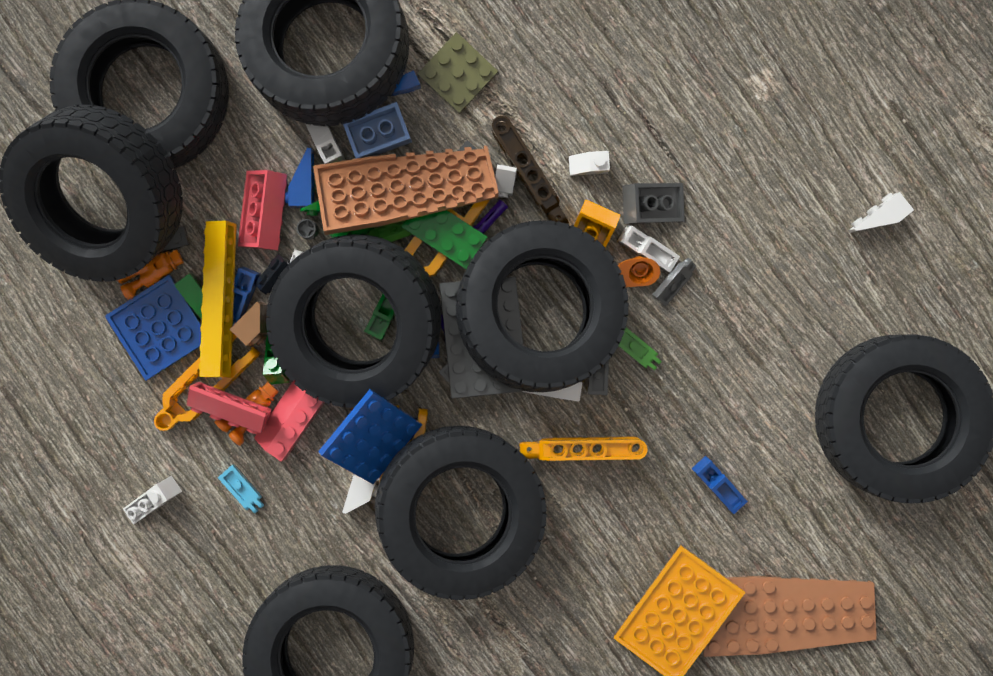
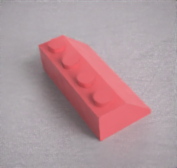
[238,170,287,251]
[254,381,325,462]
[187,382,272,434]

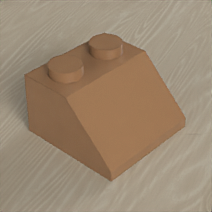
[230,302,268,346]

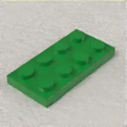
[401,210,488,269]

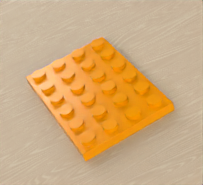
[613,545,745,676]

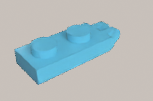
[218,464,264,513]

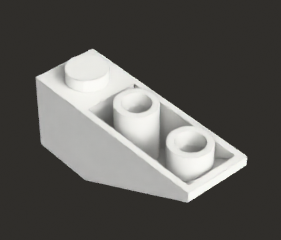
[306,124,345,164]
[848,192,914,233]
[123,476,182,525]

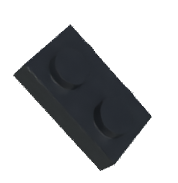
[255,253,290,295]

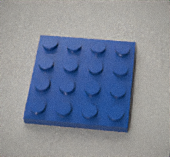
[105,275,202,381]
[318,389,422,484]

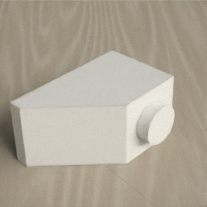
[569,151,610,176]
[495,164,517,198]
[342,475,378,514]

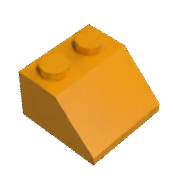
[573,199,620,248]

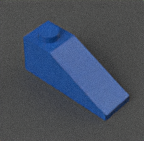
[285,148,315,208]

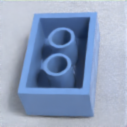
[343,102,412,159]

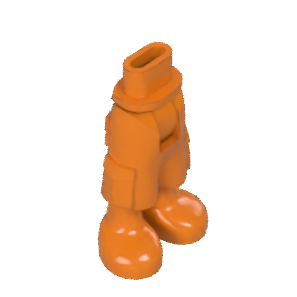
[117,249,184,300]
[214,382,279,446]

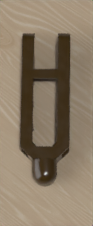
[492,116,569,224]

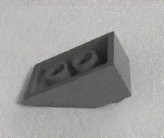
[622,183,685,224]

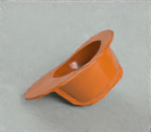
[618,256,660,287]

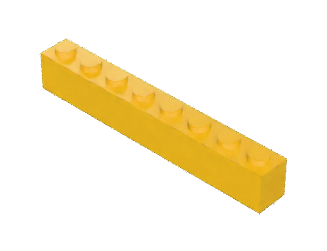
[199,220,236,378]

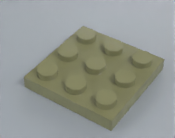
[417,32,498,114]

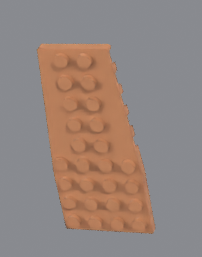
[313,146,498,235]
[703,576,877,657]

